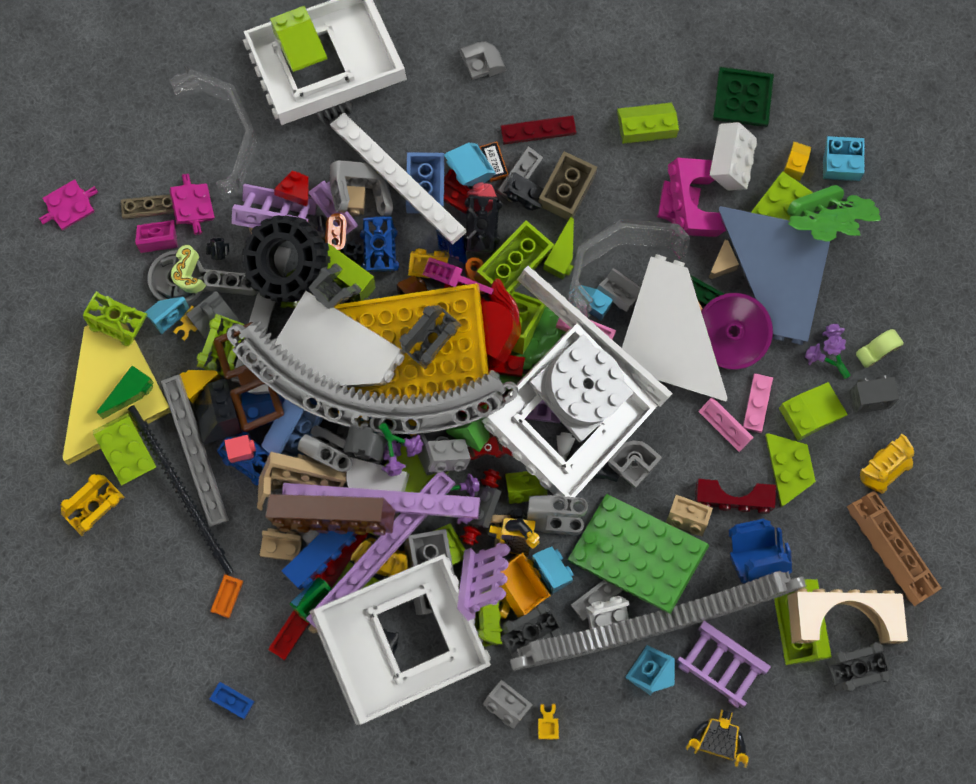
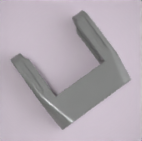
[330,161,393,216]
[298,434,361,472]
[527,495,588,536]

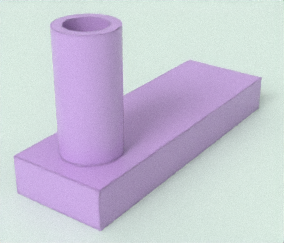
[308,181,358,234]

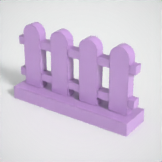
[457,542,510,621]

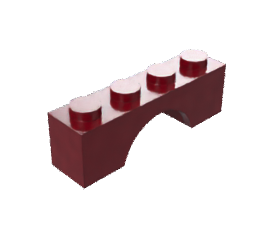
[695,479,776,514]

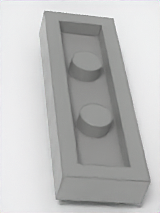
[496,146,543,203]

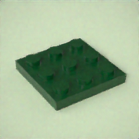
[713,67,774,127]

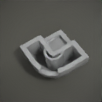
[459,42,506,80]
[607,441,662,489]

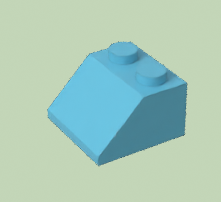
[532,546,574,594]

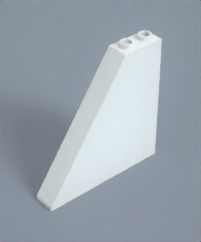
[622,254,727,401]
[247,291,405,394]

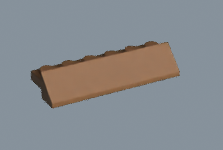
[847,491,942,606]

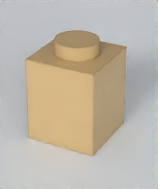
[347,186,366,216]

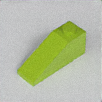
[543,217,574,280]

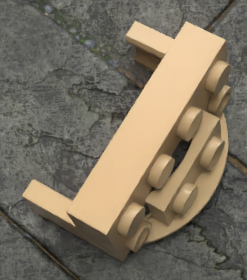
[257,452,346,510]

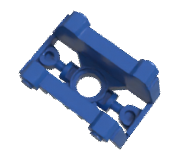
[360,217,399,272]
[217,432,270,486]

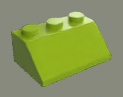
[617,103,679,144]

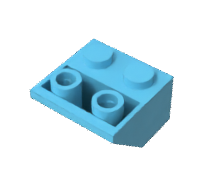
[823,136,864,181]
[444,143,496,186]

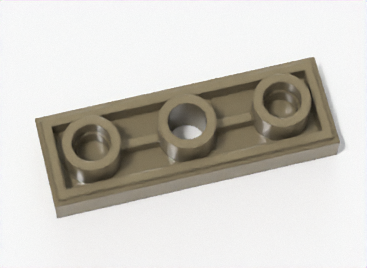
[121,194,174,219]

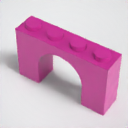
[668,158,726,237]

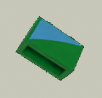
[289,577,332,623]

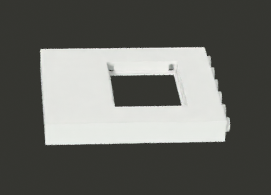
[243,0,407,125]
[482,323,657,503]
[309,554,491,725]

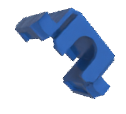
[729,519,792,584]

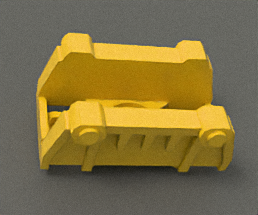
[860,434,914,493]
[60,474,125,536]
[351,537,408,577]

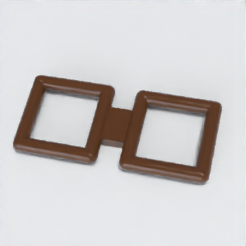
[213,322,284,432]

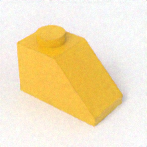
[784,142,811,181]
[180,370,221,403]

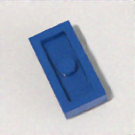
[210,682,255,720]

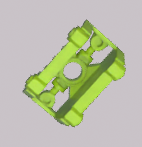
[83,291,148,346]
[196,314,245,376]
[474,589,502,647]

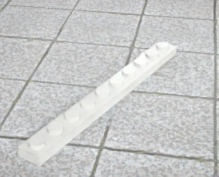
[330,113,466,245]
[517,266,673,407]

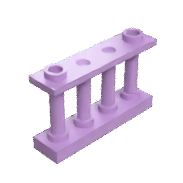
[232,184,317,228]
[676,621,771,708]

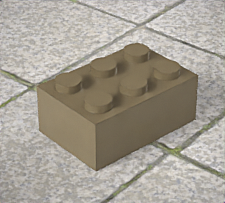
[538,151,597,220]

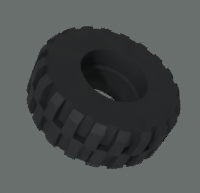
[242,215,331,302]

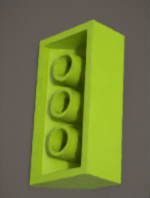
[774,579,832,665]

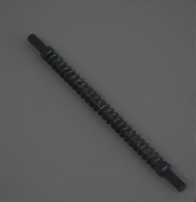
[128,405,234,575]

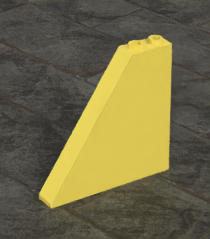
[63,311,171,465]

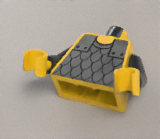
[488,518,539,567]
[686,710,749,768]

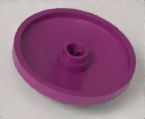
[701,293,773,369]

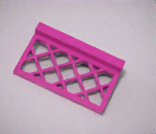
[422,257,494,295]

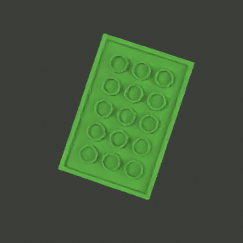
[568,494,709,614]

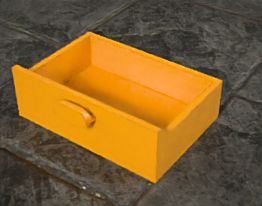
[491,553,551,618]

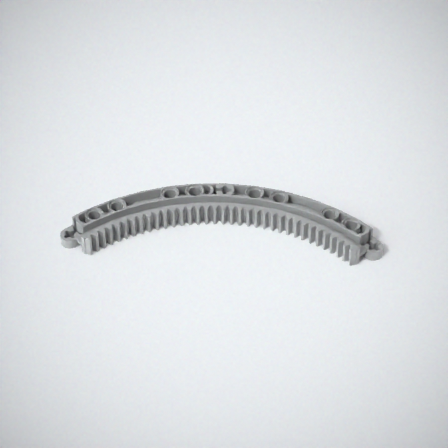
[227,321,518,434]
[510,571,806,670]

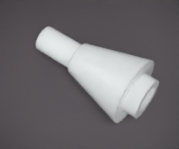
[556,432,575,467]

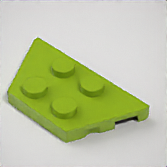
[765,433,816,507]

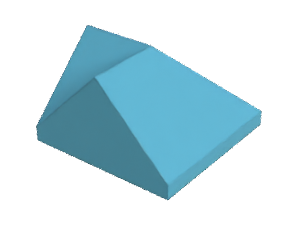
[144,297,189,334]
[625,645,675,695]

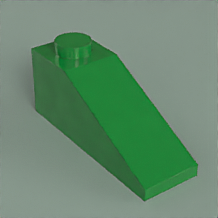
[97,366,154,419]

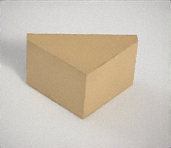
[709,239,739,279]

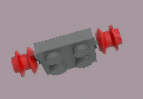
[460,469,502,546]

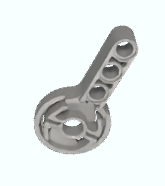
[148,250,258,304]

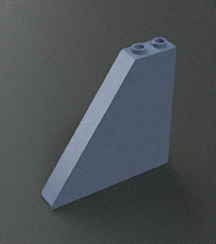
[719,206,830,345]

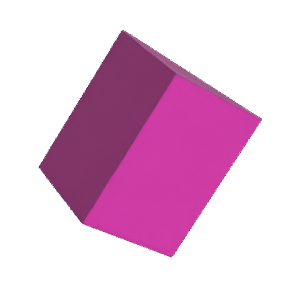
[135,220,178,253]

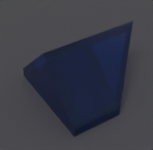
[436,230,467,264]

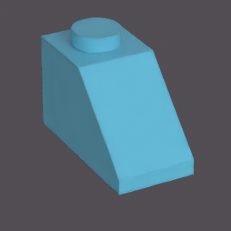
[570,285,613,321]

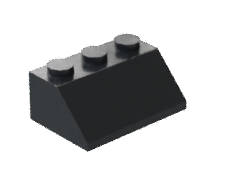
[194,378,242,444]

